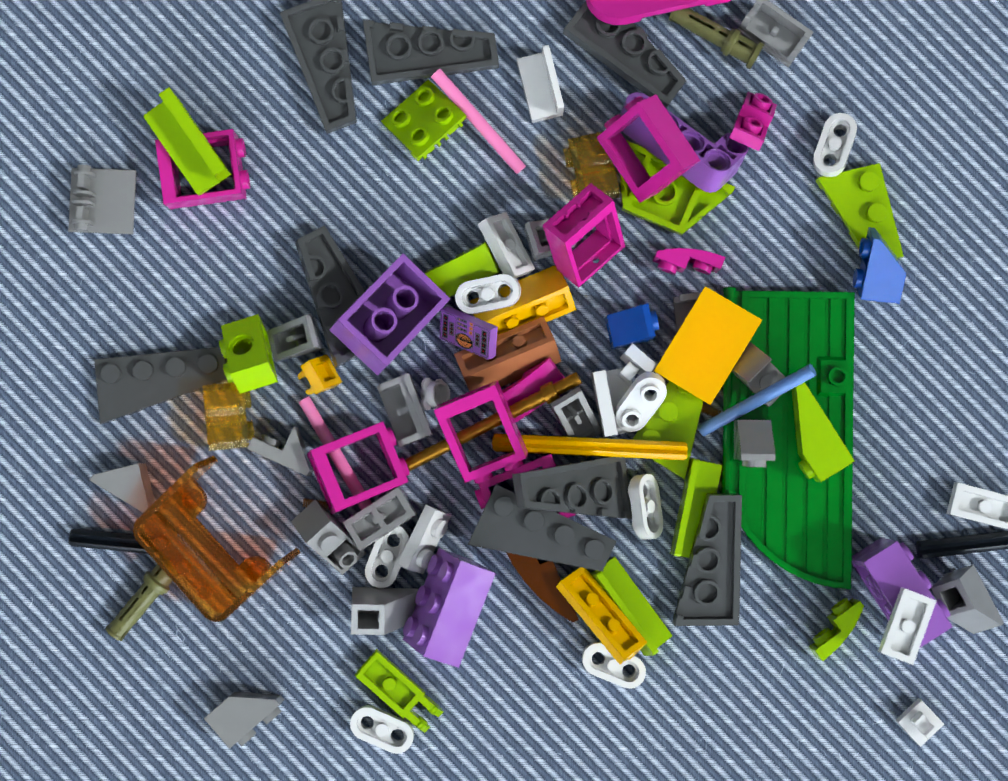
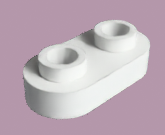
[813,113,857,177]
[455,274,521,314]
[615,372,667,432]
[628,474,663,540]
[365,526,410,588]
[582,642,646,689]
[350,705,414,754]

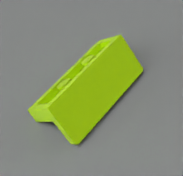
[144,87,231,196]
[670,458,722,558]
[590,556,672,656]

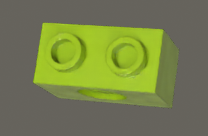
[219,314,278,394]

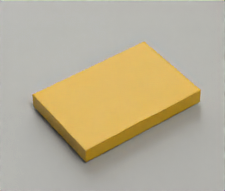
[654,286,763,405]

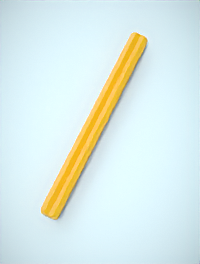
[492,434,688,460]

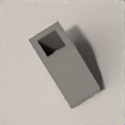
[733,420,775,467]
[291,499,366,575]
[931,564,1004,634]
[351,587,418,635]
[204,692,285,749]

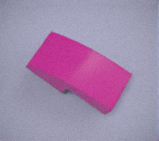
[729,92,777,151]
[652,248,726,275]
[502,357,565,422]

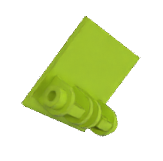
[381,79,467,161]

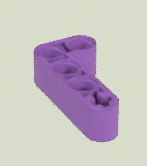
[620,92,749,193]

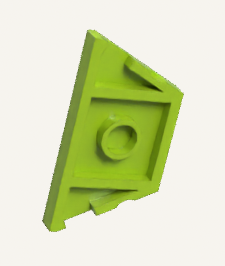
[620,140,735,236]

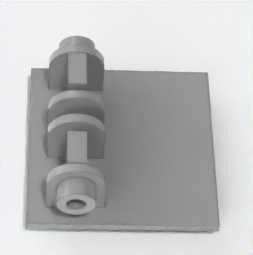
[68,165,137,235]

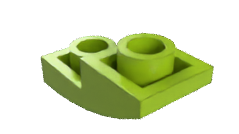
[424,242,500,297]
[809,598,864,661]

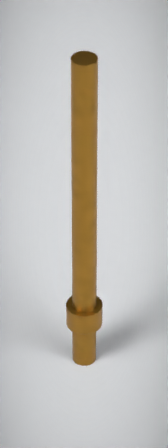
[405,372,582,472]

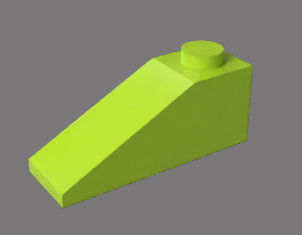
[791,382,855,482]

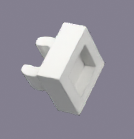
[617,343,657,383]
[895,698,944,747]

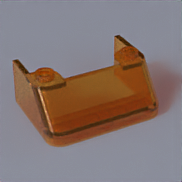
[133,455,301,622]

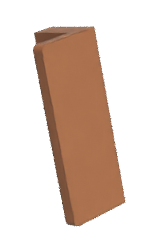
[454,316,561,391]

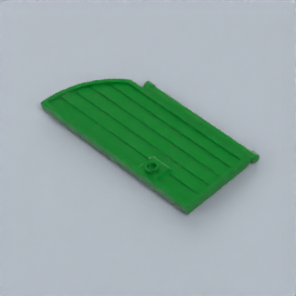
[720,287,855,589]

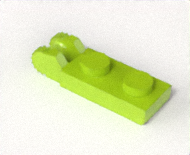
[354,649,444,733]

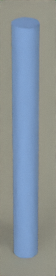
[698,364,817,436]

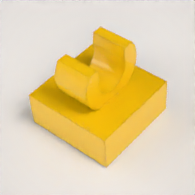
[297,354,342,395]

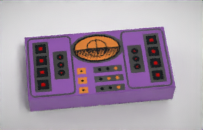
[440,306,498,360]

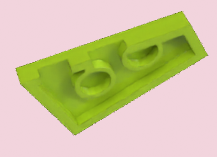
[815,163,903,259]
[632,381,703,480]

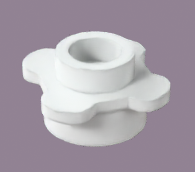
[421,378,450,410]

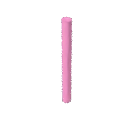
[431,69,526,174]
[298,396,372,510]

